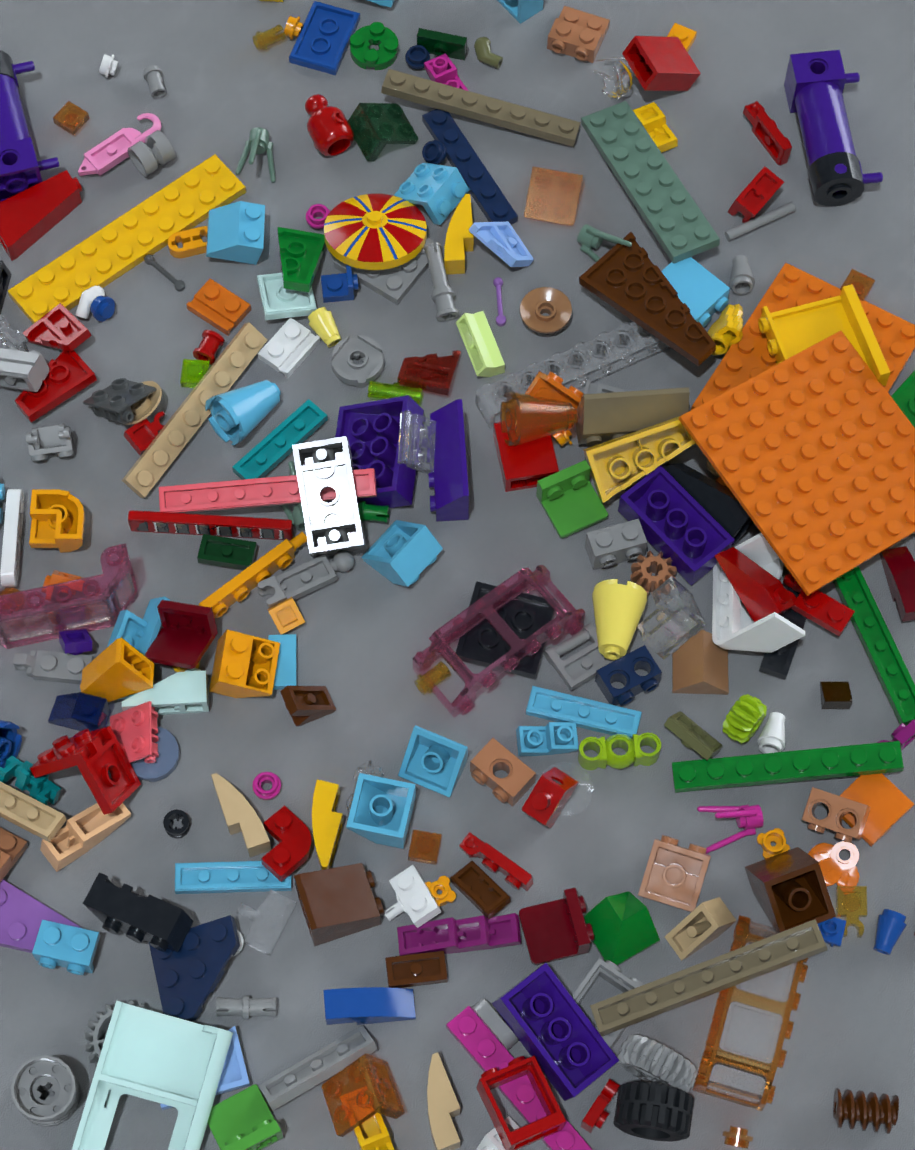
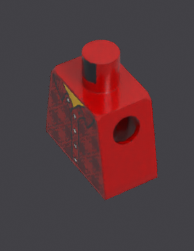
[521,767,579,828]

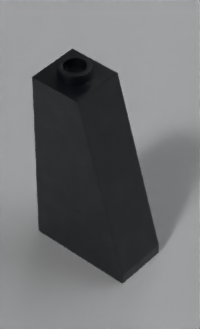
[663,463,754,548]

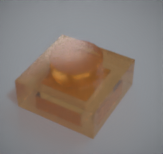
[53,101,89,135]
[840,269,875,301]
[408,830,442,865]

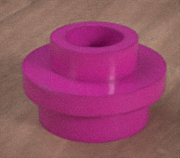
[306,204,330,229]
[252,772,281,800]

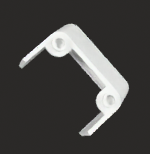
[712,533,805,653]

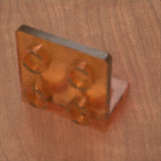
[524,166,584,226]
[322,1053,405,1137]

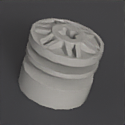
[11,1055,81,1127]

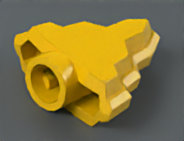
[707,304,743,356]

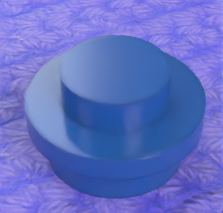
[90,296,115,321]

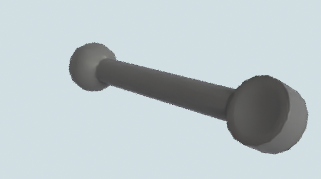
[144,254,185,291]

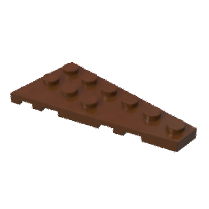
[579,232,716,366]

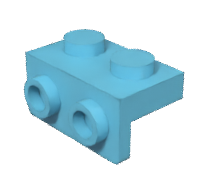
[32,920,101,975]

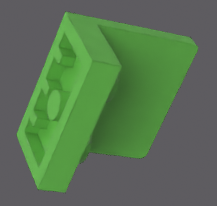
[536,460,608,538]
[208,1084,283,1150]

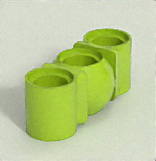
[578,732,661,770]

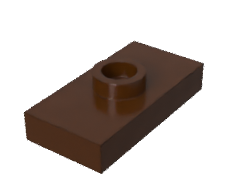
[450,861,511,919]

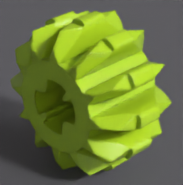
[723,694,767,744]

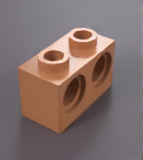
[802,787,871,843]

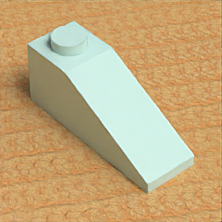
[122,668,209,715]

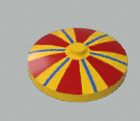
[324,194,427,270]

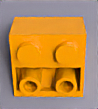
[209,629,280,698]

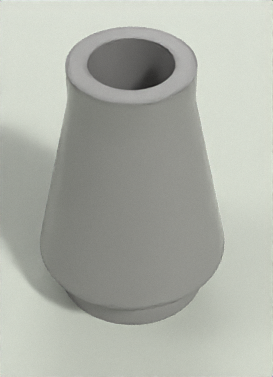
[729,255,755,295]

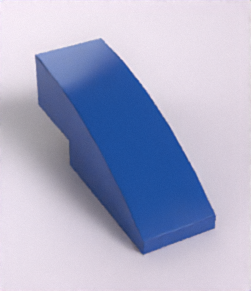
[323,987,416,1025]

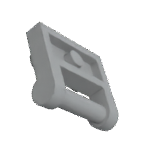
[543,623,615,691]

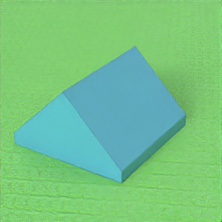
[398,725,468,798]

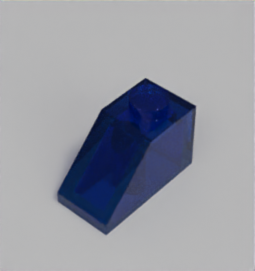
[48,692,111,731]

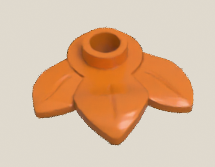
[808,841,859,896]

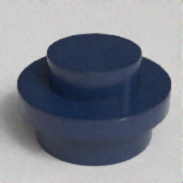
[405,45,430,69]
[422,140,447,165]

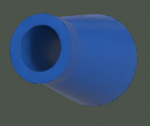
[873,909,907,955]

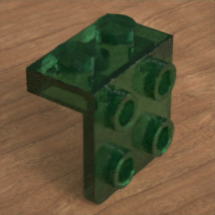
[348,103,418,161]

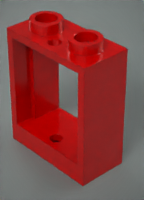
[476,1056,566,1150]

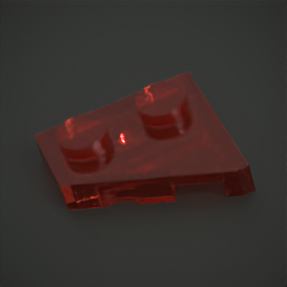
[397,350,461,396]

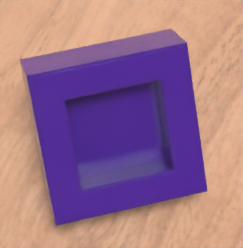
[59,629,92,655]

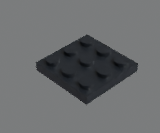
[455,581,556,679]

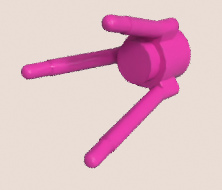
[697,805,764,854]

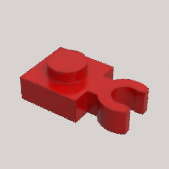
[123,411,165,455]
[581,1079,620,1133]

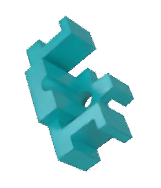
[0,756,62,805]

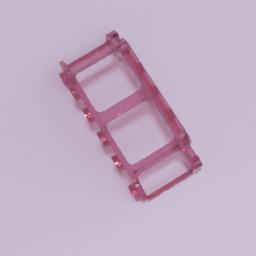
[413,565,585,718]

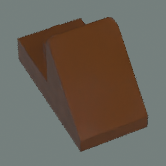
[280,686,336,726]

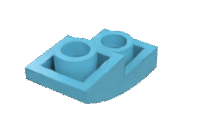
[516,722,579,756]

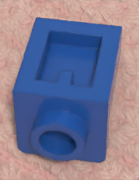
[321,265,359,303]

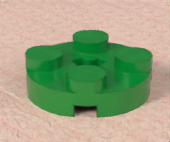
[350,22,399,70]

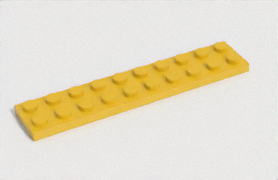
[8,154,246,324]

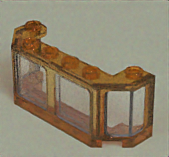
[692,915,808,1111]

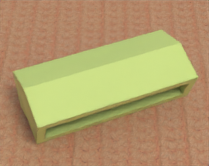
[456,311,505,377]

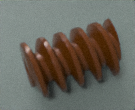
[833,1088,899,1134]

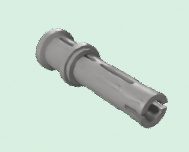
[424,242,459,322]

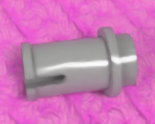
[143,65,167,99]

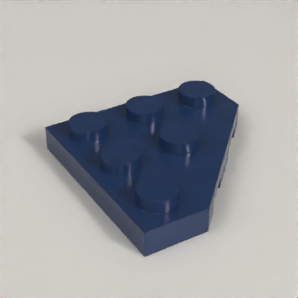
[149,915,240,1021]

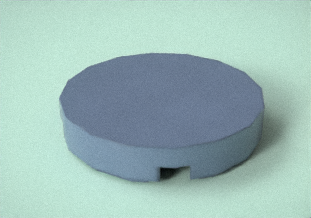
[130,726,180,782]

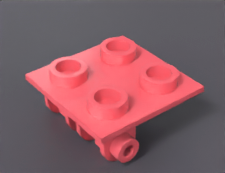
[110,701,159,763]

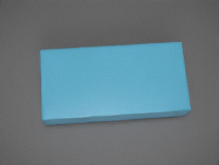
[268,634,297,690]

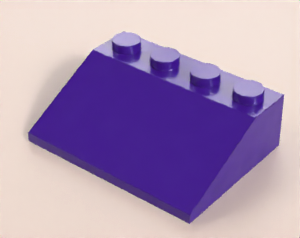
[327,395,424,508]

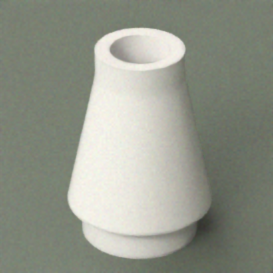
[757,712,786,754]

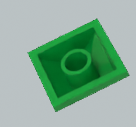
[583,891,660,966]

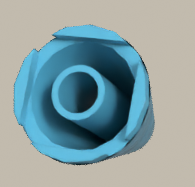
[205,380,281,445]

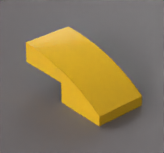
[633,102,678,153]

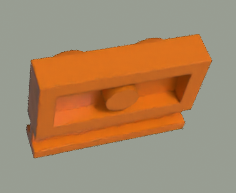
[186,279,251,336]

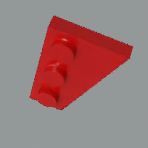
[15,350,97,423]

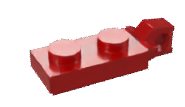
[743,101,792,166]
[459,832,533,891]

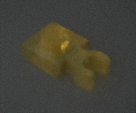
[836,886,867,938]

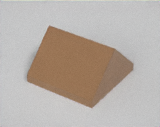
[672,630,729,695]

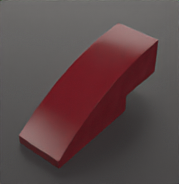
[879,546,915,622]

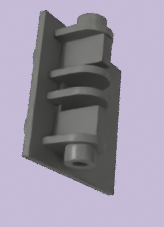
[83,378,157,424]

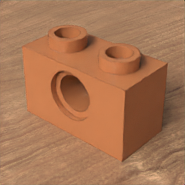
[470,738,536,807]

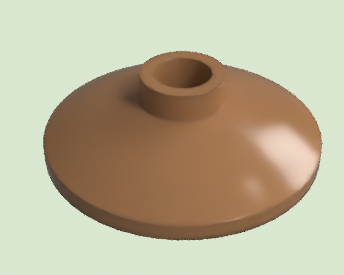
[520,287,572,333]

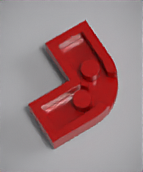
[261,805,312,882]

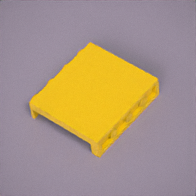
[758,284,891,386]

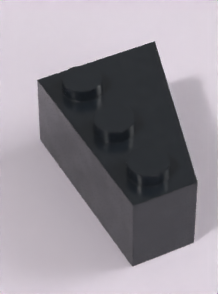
[83,872,194,952]

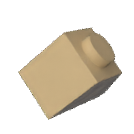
[665,897,737,961]

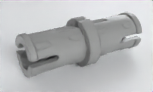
[216,995,276,1019]

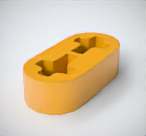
[168,226,207,259]

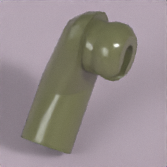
[474,37,503,69]

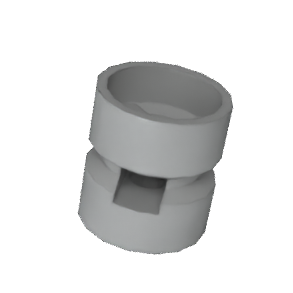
[127,130,176,177]

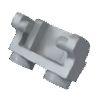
[26,423,74,461]

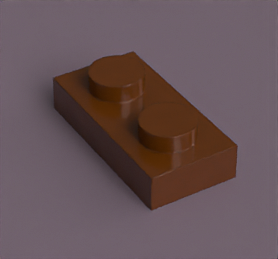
[385,951,448,988]

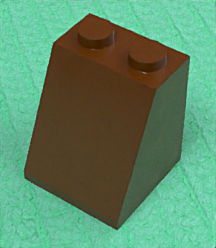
[745,847,836,933]
[294,863,384,947]

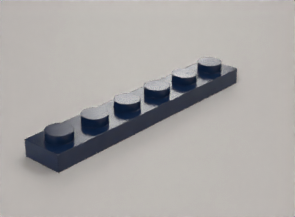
[422,109,518,225]

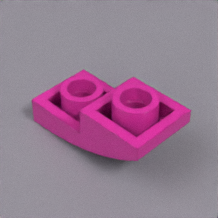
[424,53,468,91]

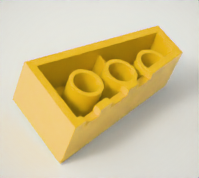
[583,416,695,503]

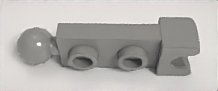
[257,550,354,609]

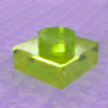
[180,359,210,388]

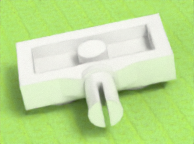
[384,865,442,928]

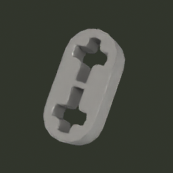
[471,998,519,1050]

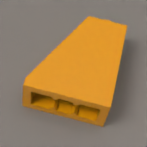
[80,637,154,706]

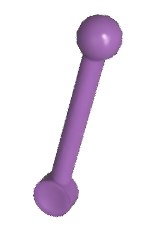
[493,277,506,327]

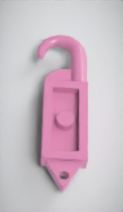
[78,113,162,176]

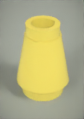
[308,307,342,348]

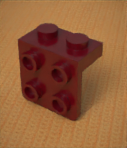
[145,600,218,669]
[519,888,594,965]

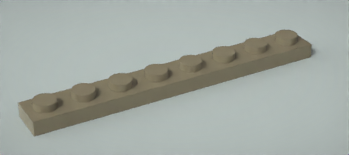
[381,69,581,147]
[590,919,828,1036]

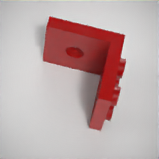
[29,726,141,815]

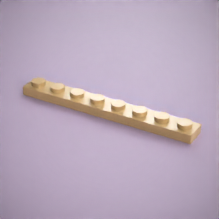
[122,322,267,498]

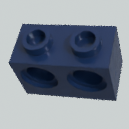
[595,645,662,706]

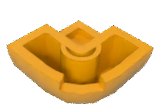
[29,489,85,553]

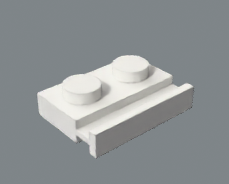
[258,318,321,378]

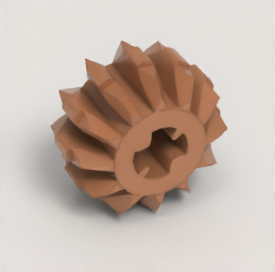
[630,551,677,598]

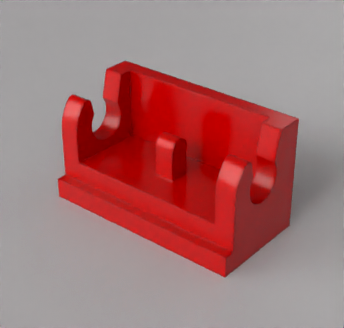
[728,166,784,223]

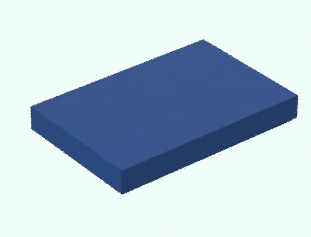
[289,1,360,76]

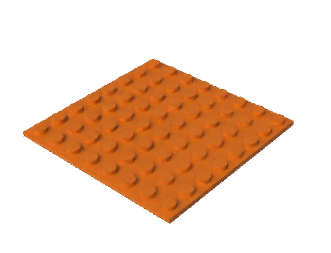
[678,331,915,596]

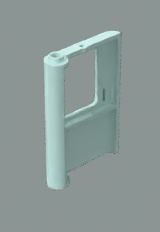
[72,1000,233,1150]

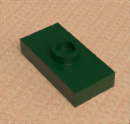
[417,28,467,61]
[197,534,257,570]

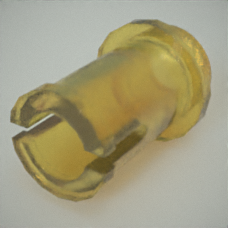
[252,24,286,50]
[414,661,451,695]

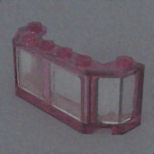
[0,543,139,649]

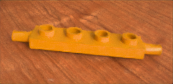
[198,532,307,618]

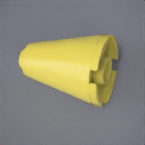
[592,579,647,660]

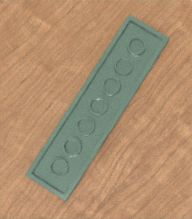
[581,101,720,264]

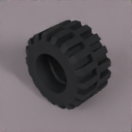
[613,1082,694,1142]

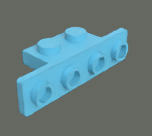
[107,597,170,700]

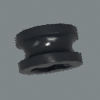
[163,809,190,838]

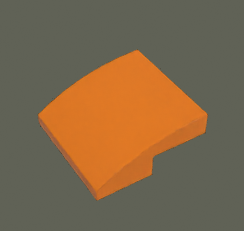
[840,773,914,847]

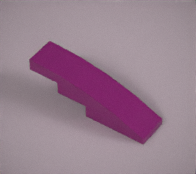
[397,913,522,956]

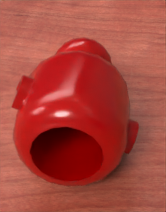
[305,94,354,156]

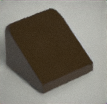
[820,682,852,709]

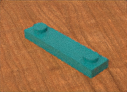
[232,399,328,480]

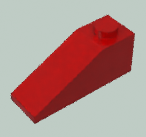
[715,547,795,622]

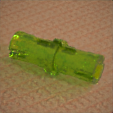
[368,381,423,405]

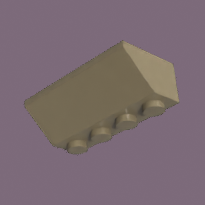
[574,387,690,447]

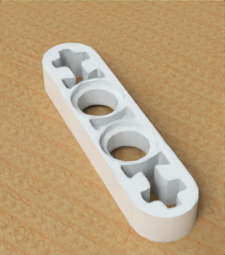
[0,489,24,587]

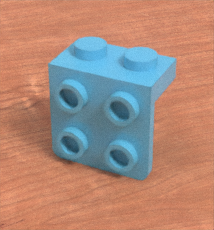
[394,163,470,225]

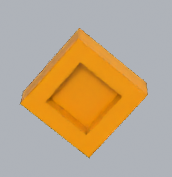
[667,23,697,52]
[267,597,305,635]

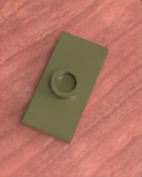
[664,711,723,760]

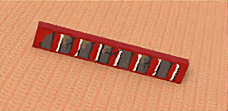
[128,510,294,541]

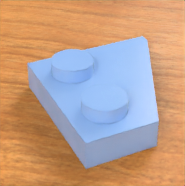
[469,221,534,267]

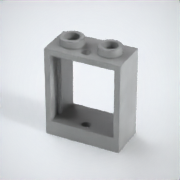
[572,958,644,1050]

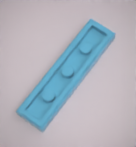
[526,686,642,738]
[175,861,292,894]

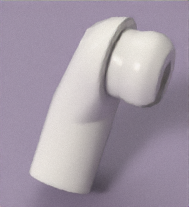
[75,285,105,319]

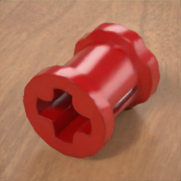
[193,330,225,365]

